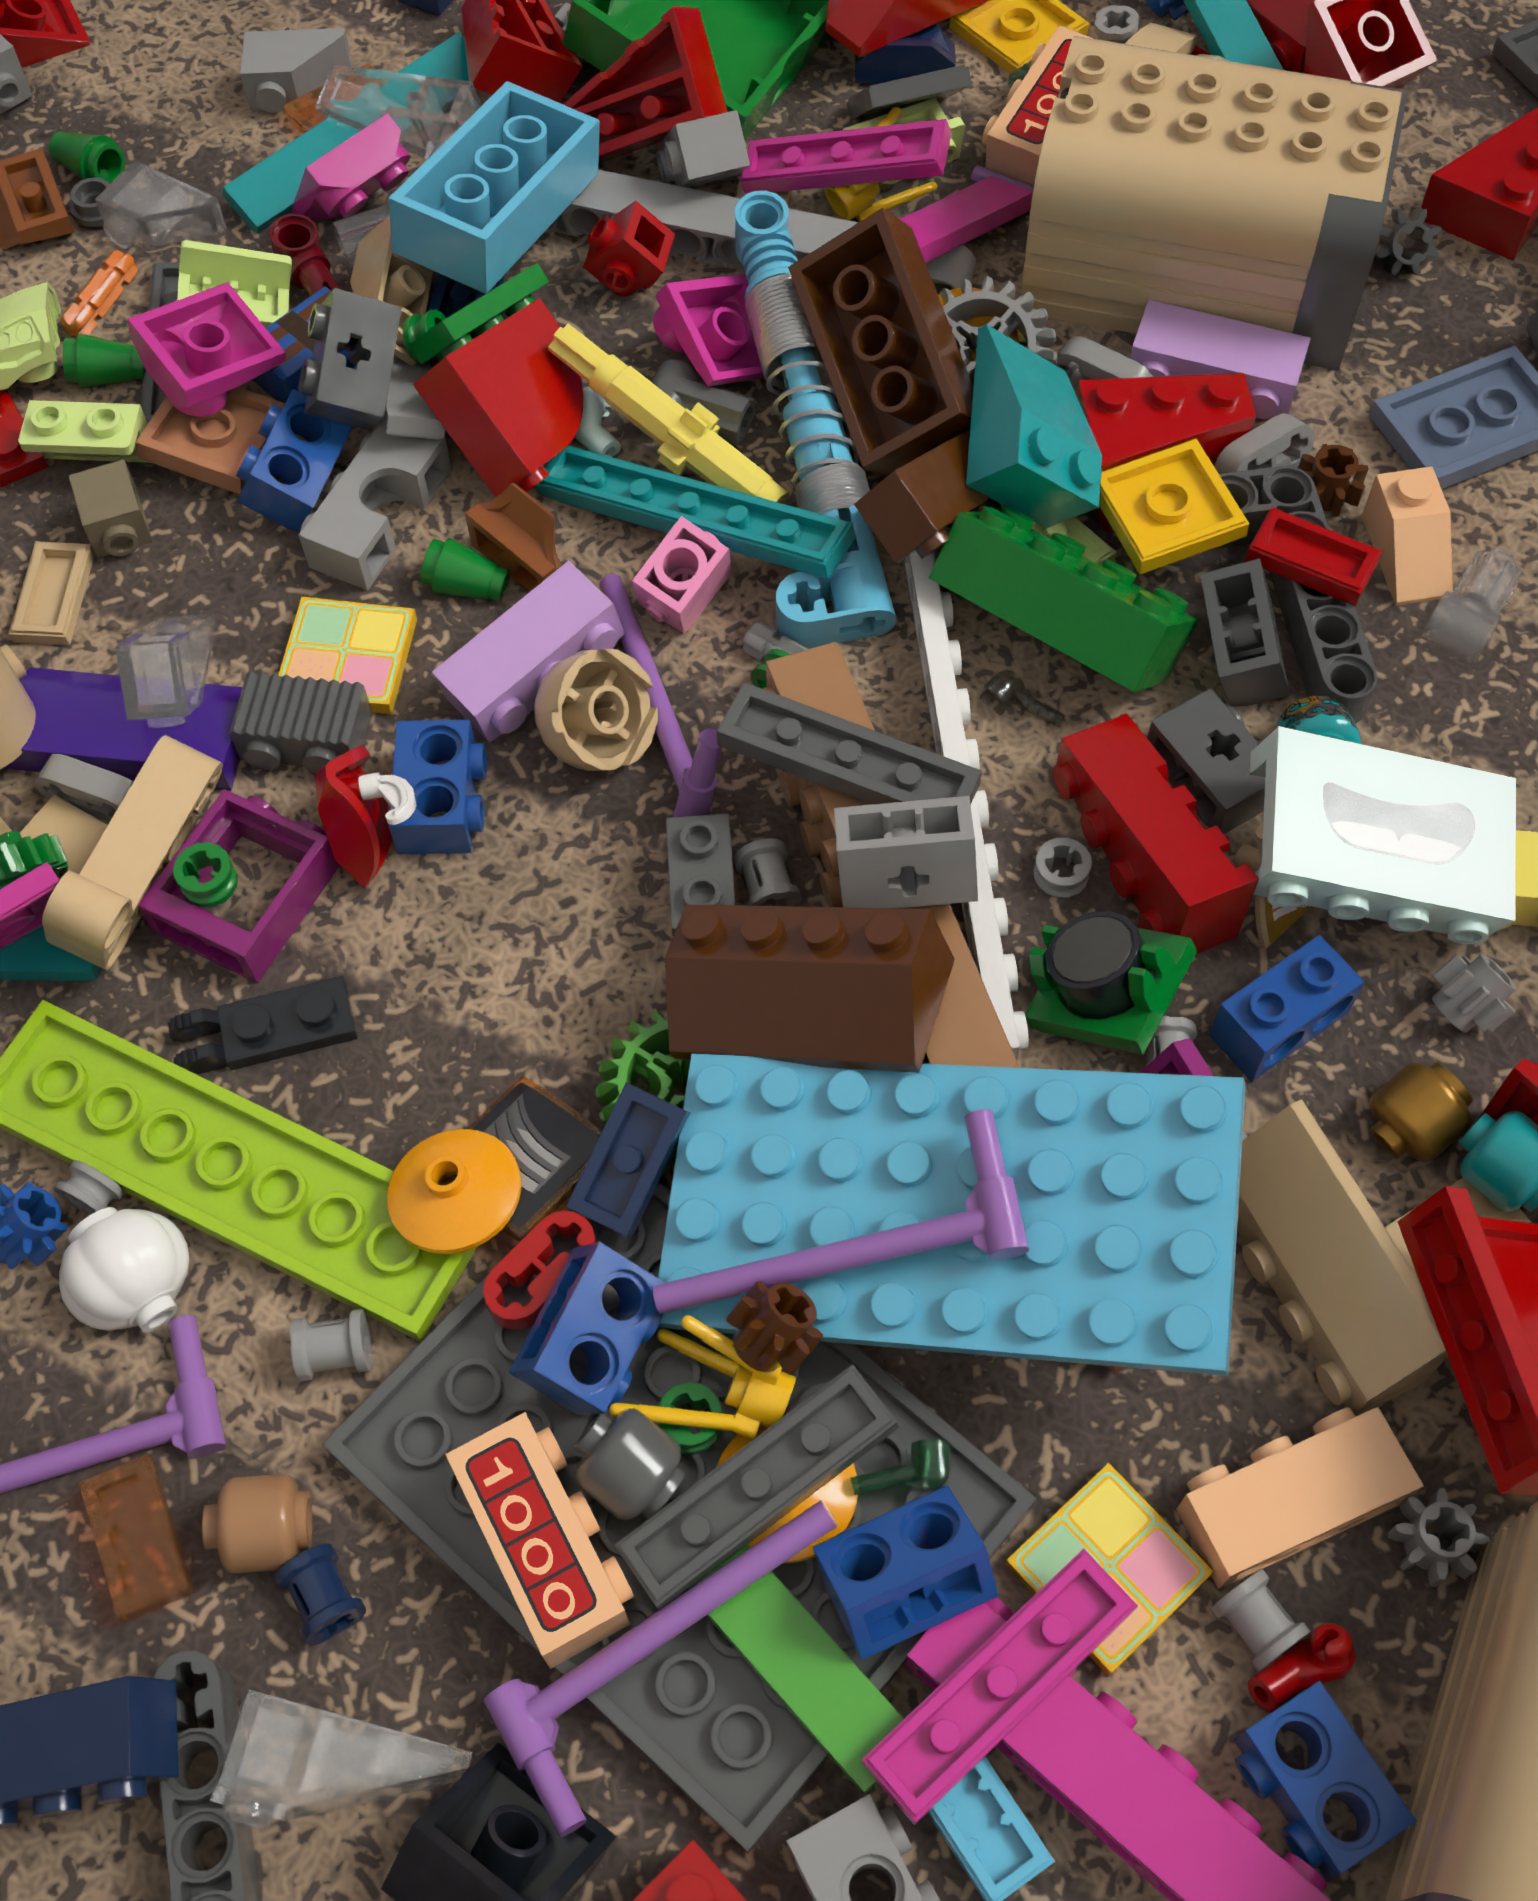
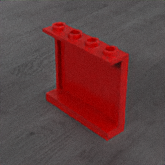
[1397,1186,1538,1495]

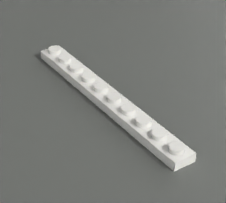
[904,546,1029,1060]

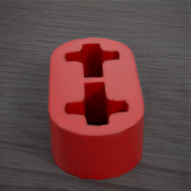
[483,1210,596,1330]

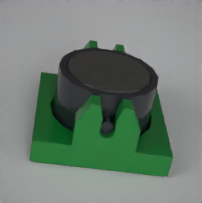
[1025,911,1197,1055]

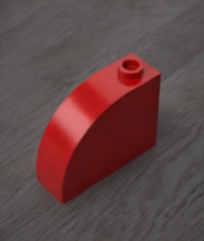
[413,298,583,497]

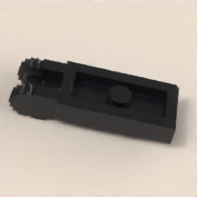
[168,975,358,1075]

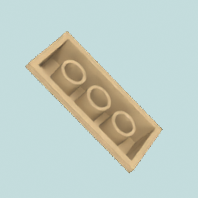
[1237,1099,1448,1416]

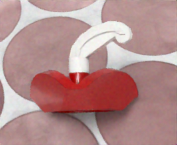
[314,745,416,890]

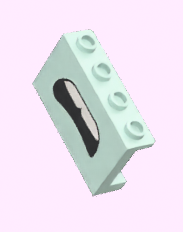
[1250,726,1516,944]

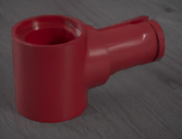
[269,214,342,297]

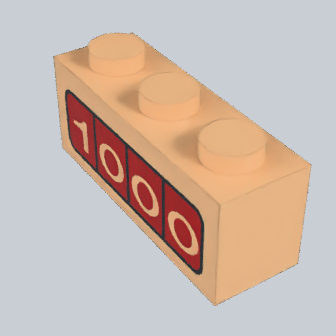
[982,25,1093,186]
[445,1412,634,1669]

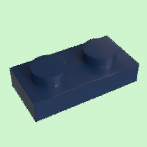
[566,1082,690,1237]

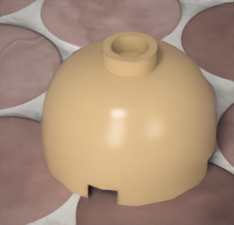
[534,649,658,771]

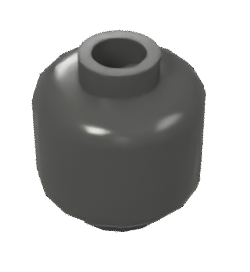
[573,1408,685,1521]

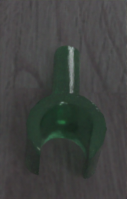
[850,1439,950,1495]

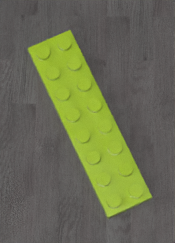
[0,1000,478,1342]

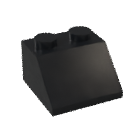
[381,1743,617,1901]

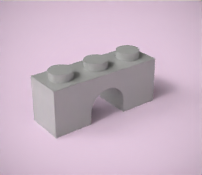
[298,419,452,591]

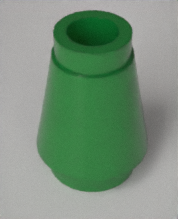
[48,131,125,186]
[63,333,144,389]
[420,538,511,603]

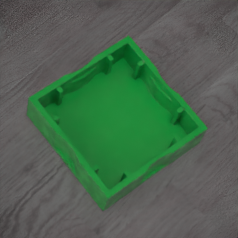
[563,0,830,141]

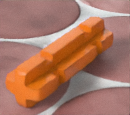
[60,250,138,337]

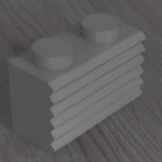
[229,671,372,774]

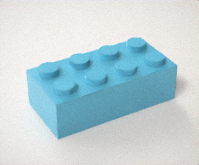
[388,81,600,294]

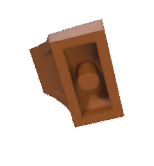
[0,148,75,251]
[465,483,562,592]

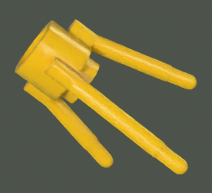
[824,106,938,221]
[609,1315,796,1440]

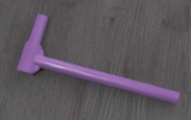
[599,574,723,817]
[653,1109,1029,1314]
[0,1315,226,1494]
[484,1500,838,1837]

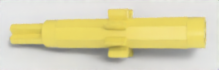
[548,323,789,504]

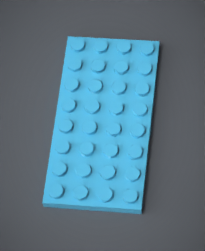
[658,1054,1246,1376]

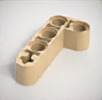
[42,735,223,970]

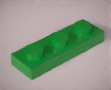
[409,263,549,364]

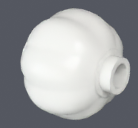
[59,1207,189,1333]

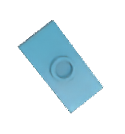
[927,1757,1055,1901]

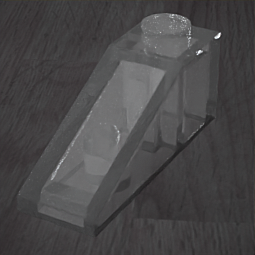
[315,65,482,159]
[115,613,215,728]
[209,1690,473,1827]

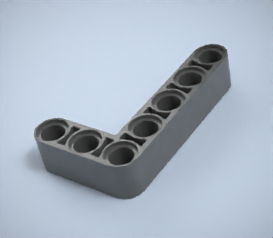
[1216,466,1377,724]

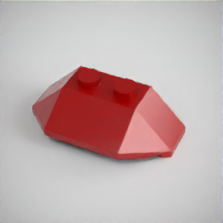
[825,0,989,57]

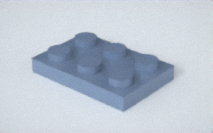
[1369,346,1538,489]

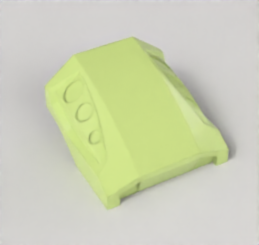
[0,282,61,390]

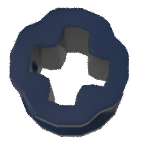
[274,1544,366,1645]

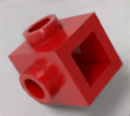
[583,200,675,297]

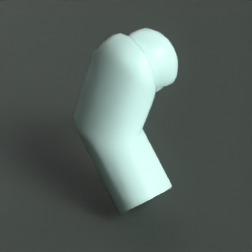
[575,386,621,457]

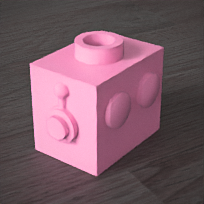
[632,516,732,634]

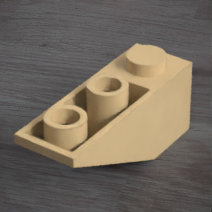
[350,215,433,366]

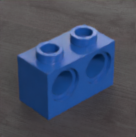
[236,389,353,531]
[389,719,487,854]
[1209,935,1365,1082]
[508,1242,665,1415]
[813,1485,998,1660]
[1234,1681,1417,1880]

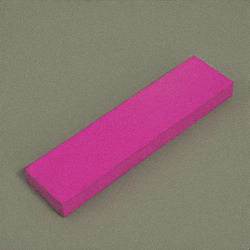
[739,119,952,194]
[900,176,1033,263]
[861,1548,1138,1825]

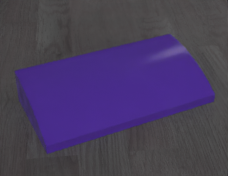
[3,667,243,791]

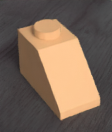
[1362,466,1453,606]

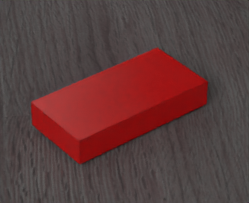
[1245,507,1382,606]

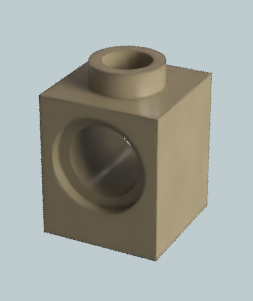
[68,459,153,558]

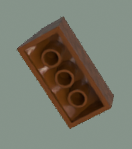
[665,904,955,1073]

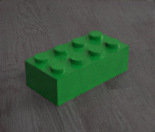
[928,506,1200,692]

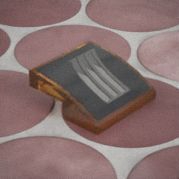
[442,1076,602,1242]

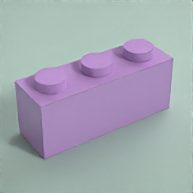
[1130,300,1311,419]
[432,560,625,743]

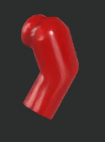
[1247,1623,1356,1712]

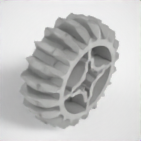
[940,276,1057,387]

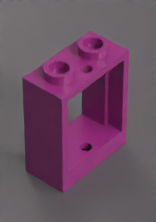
[138,789,340,984]

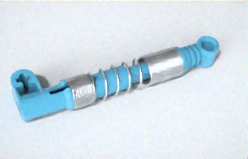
[735,191,897,648]

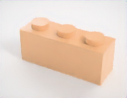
[1177,1407,1424,1590]

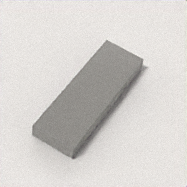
[383,355,445,440]

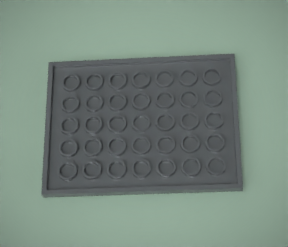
[322,1182,1037,1854]

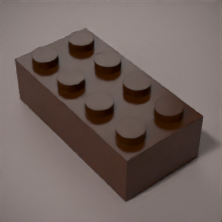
[788,208,974,478]

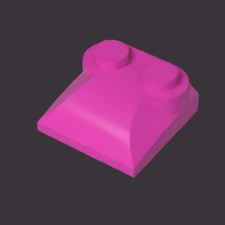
[291,113,411,220]
[653,274,764,387]
[128,282,286,417]

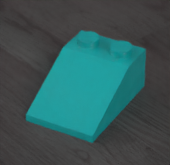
[966,324,1102,528]

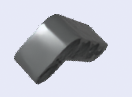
[153,1650,260,1901]

